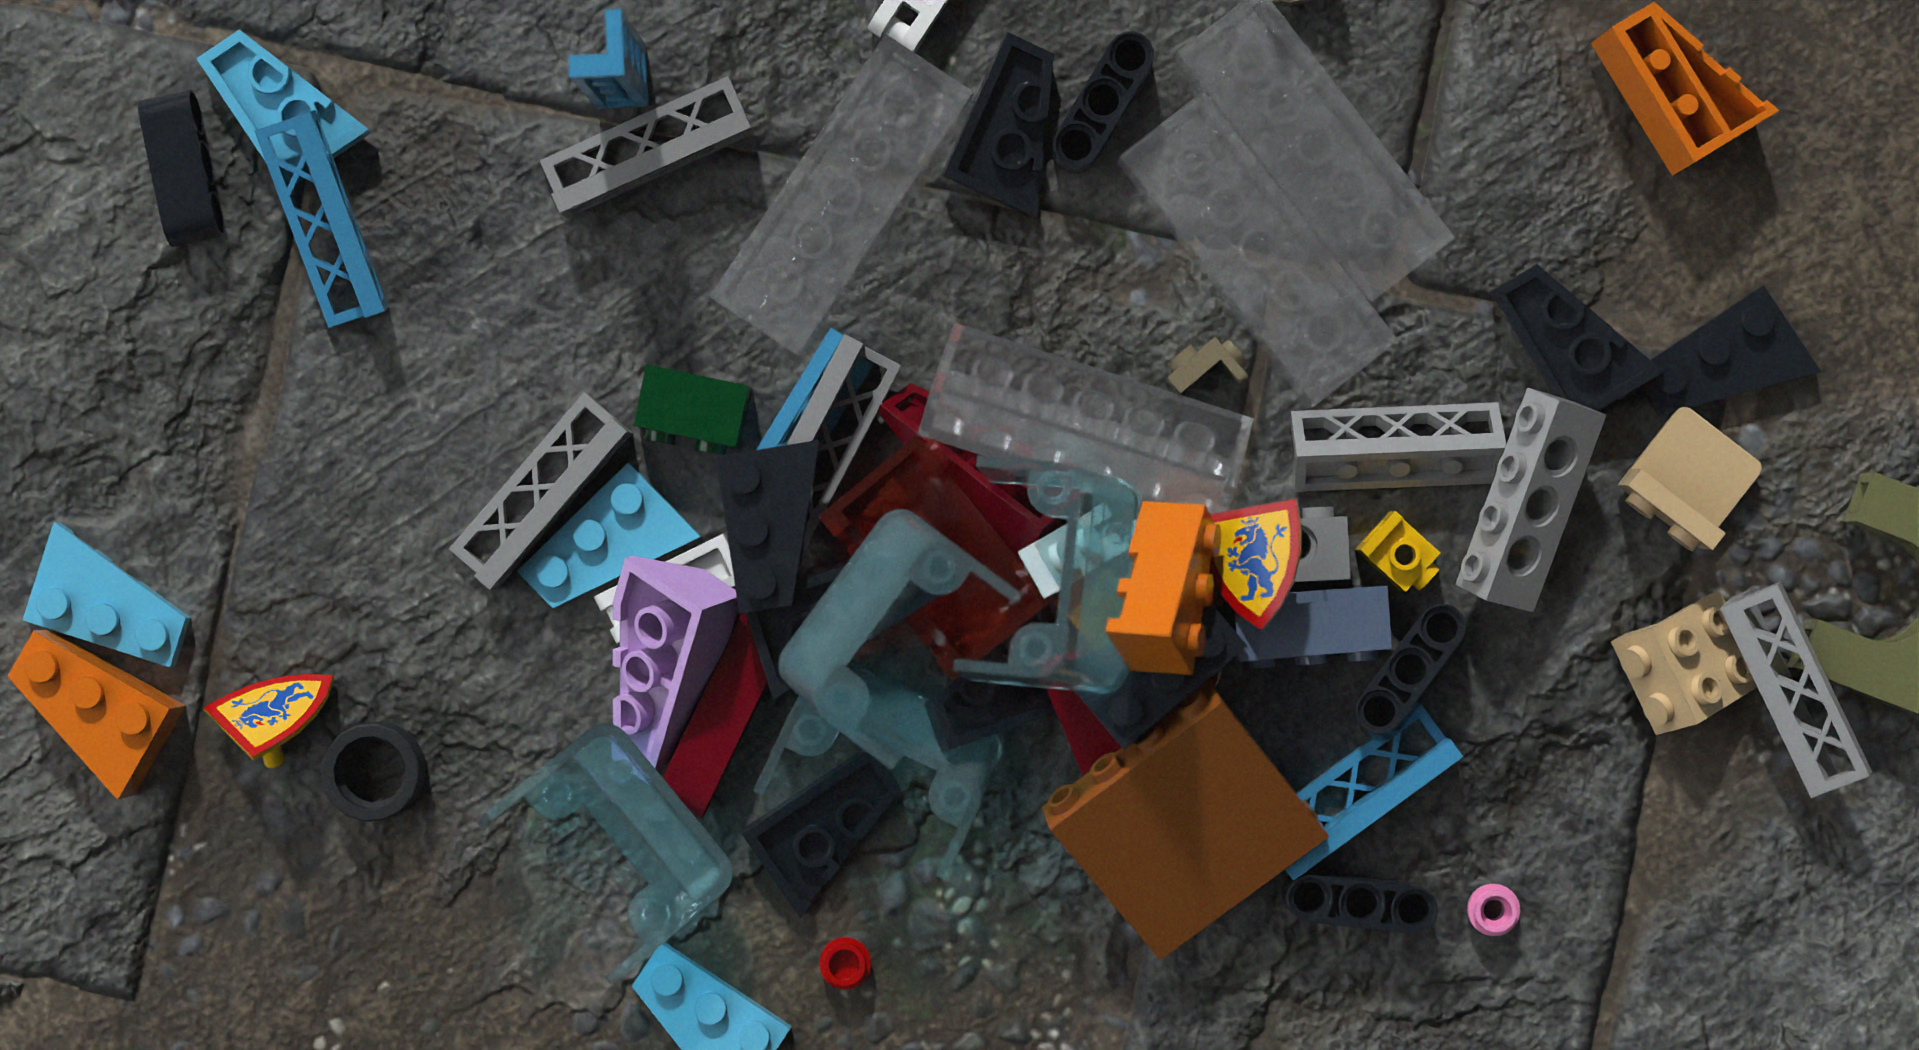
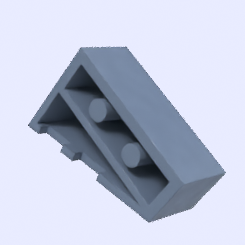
[1227,585,1392,669]

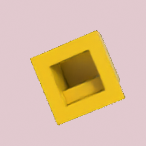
[1354,511,1441,592]

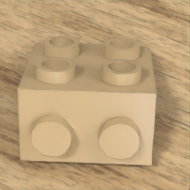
[1617,407,1762,551]
[1611,592,1757,735]

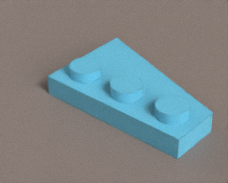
[196,30,373,185]
[517,463,702,608]
[23,522,191,667]
[632,940,791,1050]

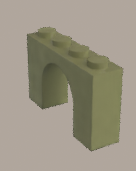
[1787,472,1919,714]

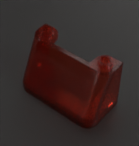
[818,435,1052,681]

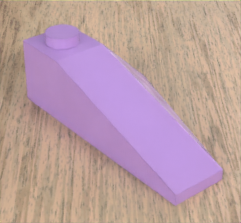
[613,556,739,784]

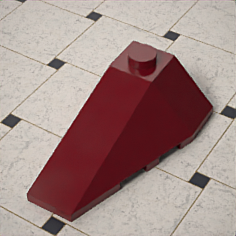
[877,383,1099,571]

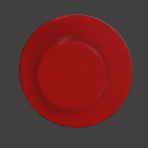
[819,937,871,989]

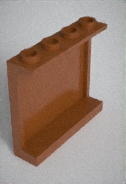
[1041,682,1329,960]

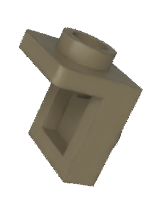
[1164,337,1249,396]

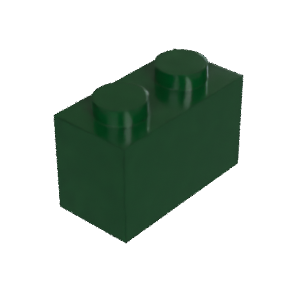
[633,364,753,456]

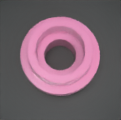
[1467,883,1520,936]

